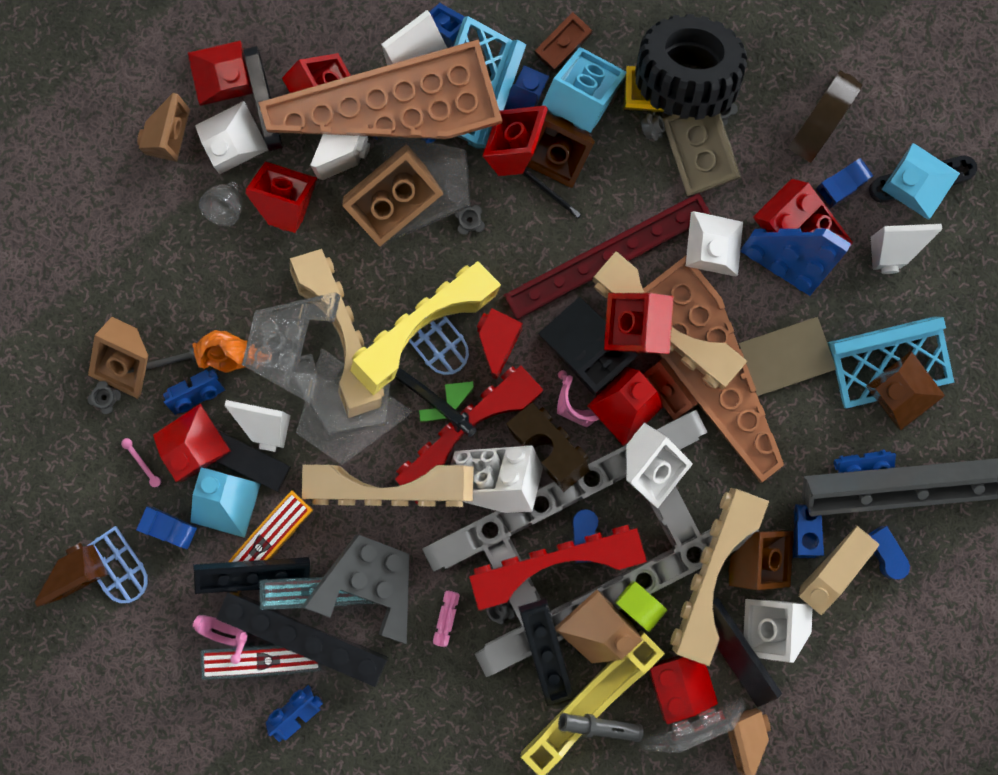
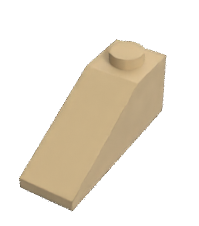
[799,526,879,615]

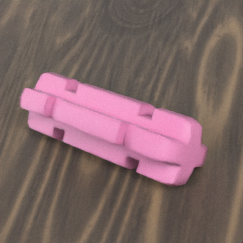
[433,591,460,647]

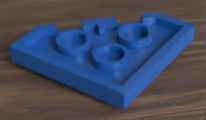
[740,228,851,296]

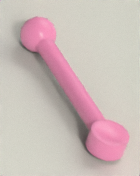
[121,438,161,487]

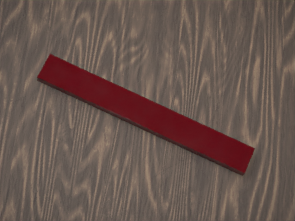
[503,193,711,320]

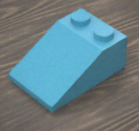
[541,47,626,133]

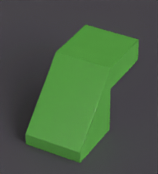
[419,381,474,423]

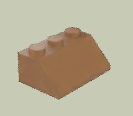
[342,144,443,247]

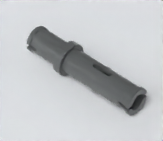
[558,713,643,742]

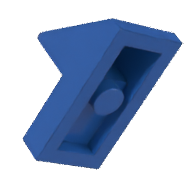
[429,3,471,48]
[504,65,549,110]

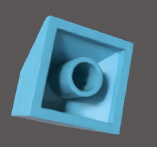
[882,143,960,220]
[191,467,261,538]

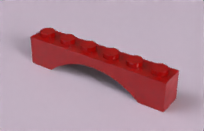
[395,365,544,505]
[469,525,647,610]

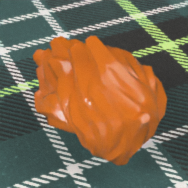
[192,330,265,373]

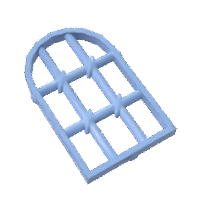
[409,316,469,375]
[87,526,148,603]

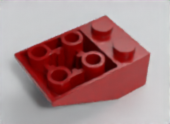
[753,179,853,246]

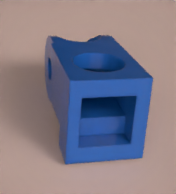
[816,158,874,208]
[793,504,824,558]
[136,506,197,549]
[573,510,598,563]
[868,526,910,580]

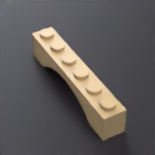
[290,249,384,418]
[593,252,747,390]
[302,465,473,507]
[670,488,769,666]

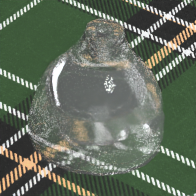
[199,181,243,227]

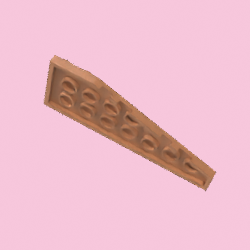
[258,40,502,139]
[643,255,784,483]

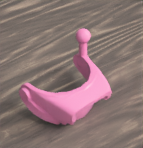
[557,370,599,427]
[193,615,248,664]

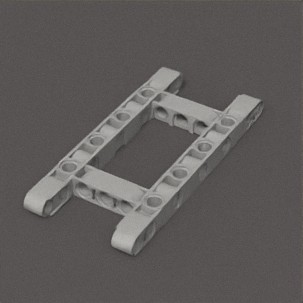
[422,410,759,677]

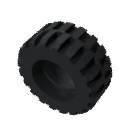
[635,14,747,120]

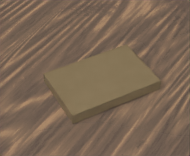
[662,114,741,197]
[738,317,836,396]

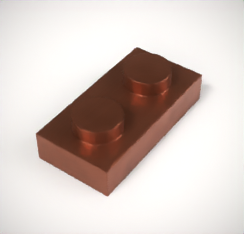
[535,12,593,72]
[643,358,698,421]

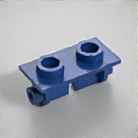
[163,369,225,415]
[834,450,896,473]
[265,685,323,742]

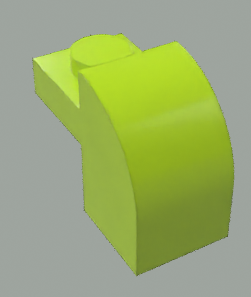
[614,580,668,632]

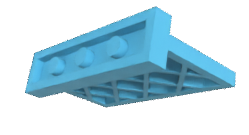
[454,16,526,148]
[827,316,954,408]

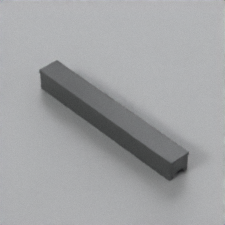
[802,458,998,516]

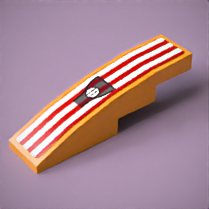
[229,490,313,593]

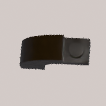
[788,70,863,163]

